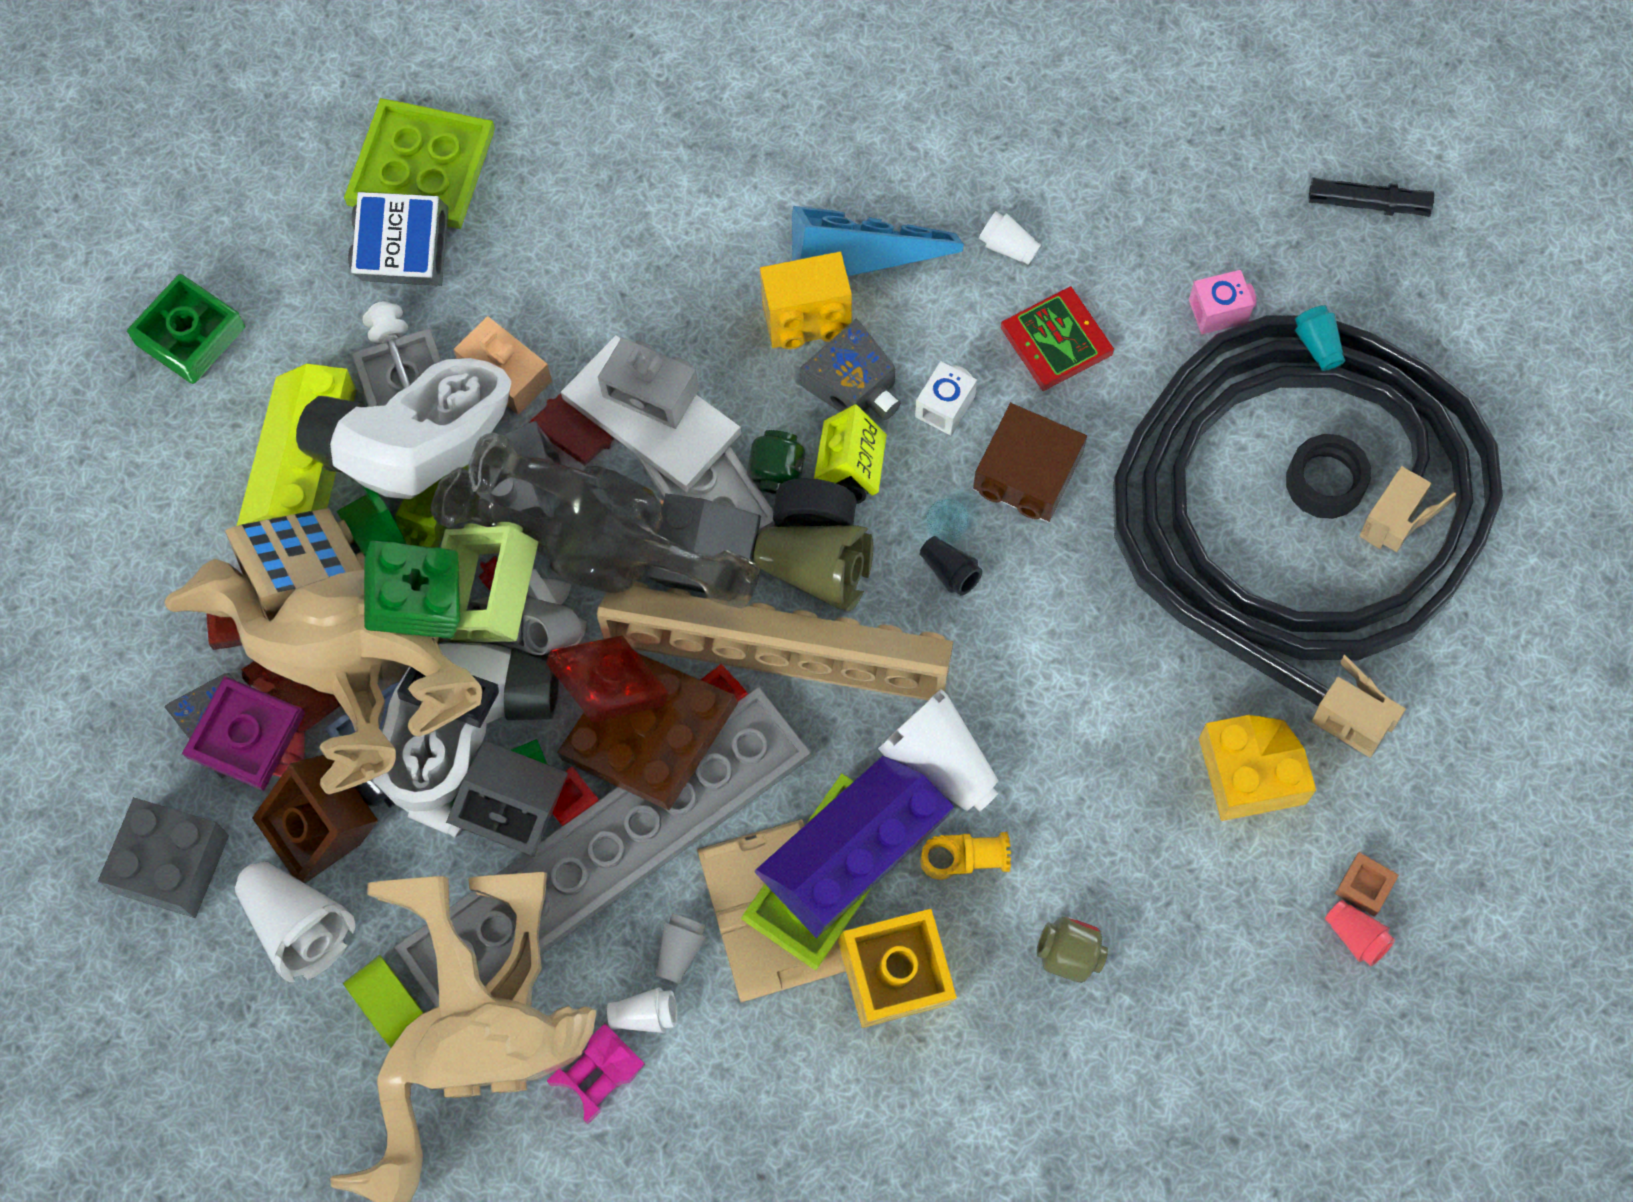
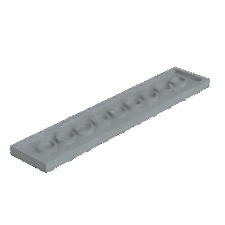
[394,686,811,1007]

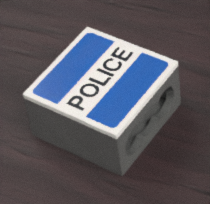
[348,192,449,286]

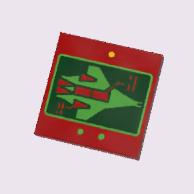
[1001,286,1114,391]

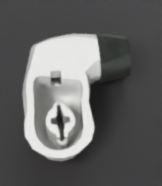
[296,358,512,499]
[373,642,560,812]

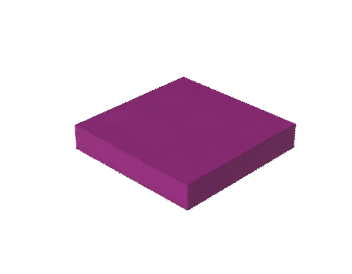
[182,676,305,791]

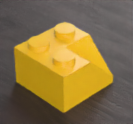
[1199,715,1316,821]

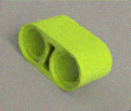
[343,955,424,1048]

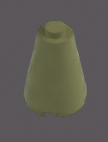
[753,525,874,611]

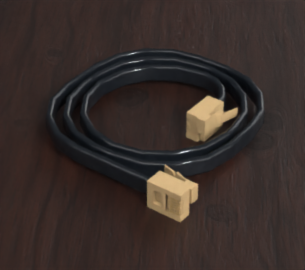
[1113,315,1503,758]

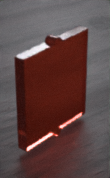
[529,393,615,466]

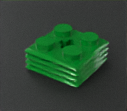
[127,274,246,384]
[364,541,460,638]

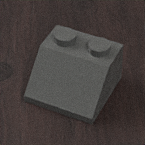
[647,493,762,599]

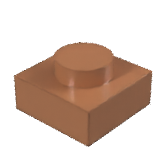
[1334,852,1399,917]

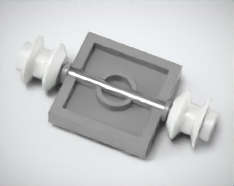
[351,301,442,407]

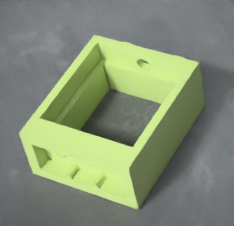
[441,522,539,642]

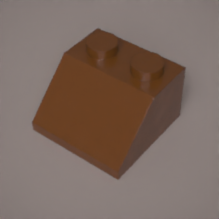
[252,755,379,883]

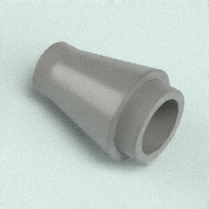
[655,913,707,984]

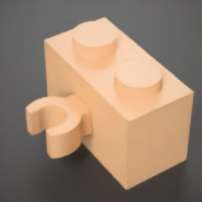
[453,316,552,415]

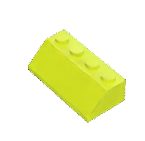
[237,363,357,526]

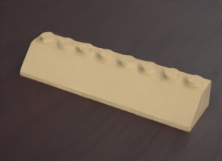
[597,581,953,701]

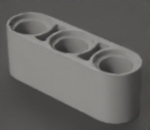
[467,595,581,655]

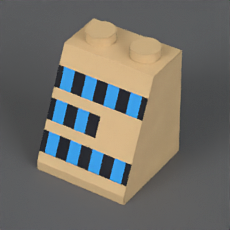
[225,508,365,621]

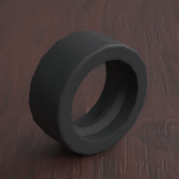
[1286,434,1371,519]
[772,478,857,527]

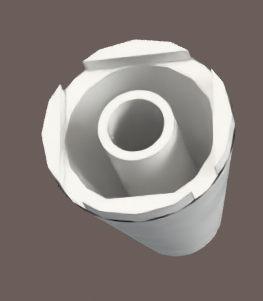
[878,689,999,812]
[235,862,356,982]

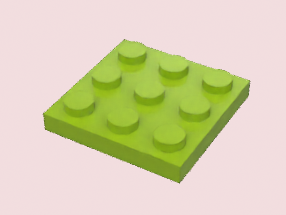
[344,98,495,229]

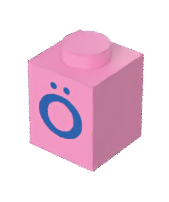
[1189,270,1256,335]

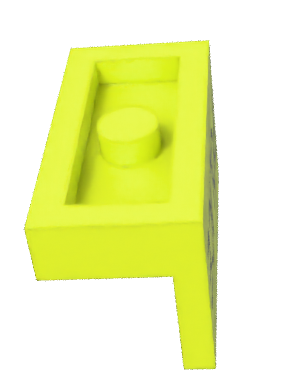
[814,404,887,496]

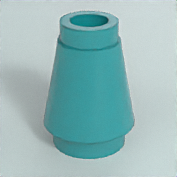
[1295,305,1345,371]

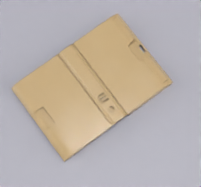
[697,819,846,1003]

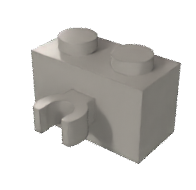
[598,337,699,429]

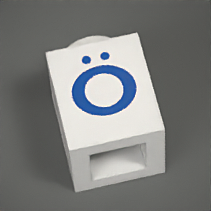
[915,361,977,435]

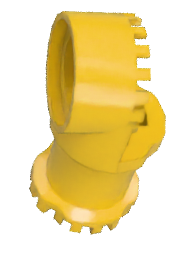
[920,832,1011,880]

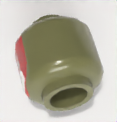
[1036,916,1108,983]

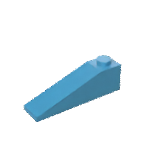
[792,206,964,277]

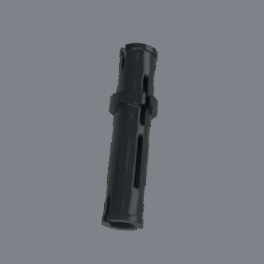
[1308,177,1434,217]

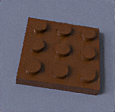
[557,648,738,810]

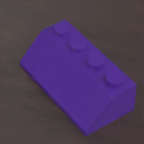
[754,756,954,939]

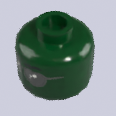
[747,430,805,494]

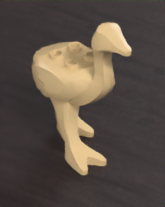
[164,559,482,794]
[330,872,596,1202]

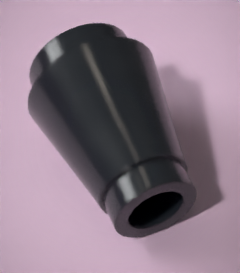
[919,536,983,596]

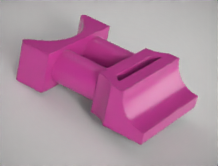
[547,1023,645,1124]

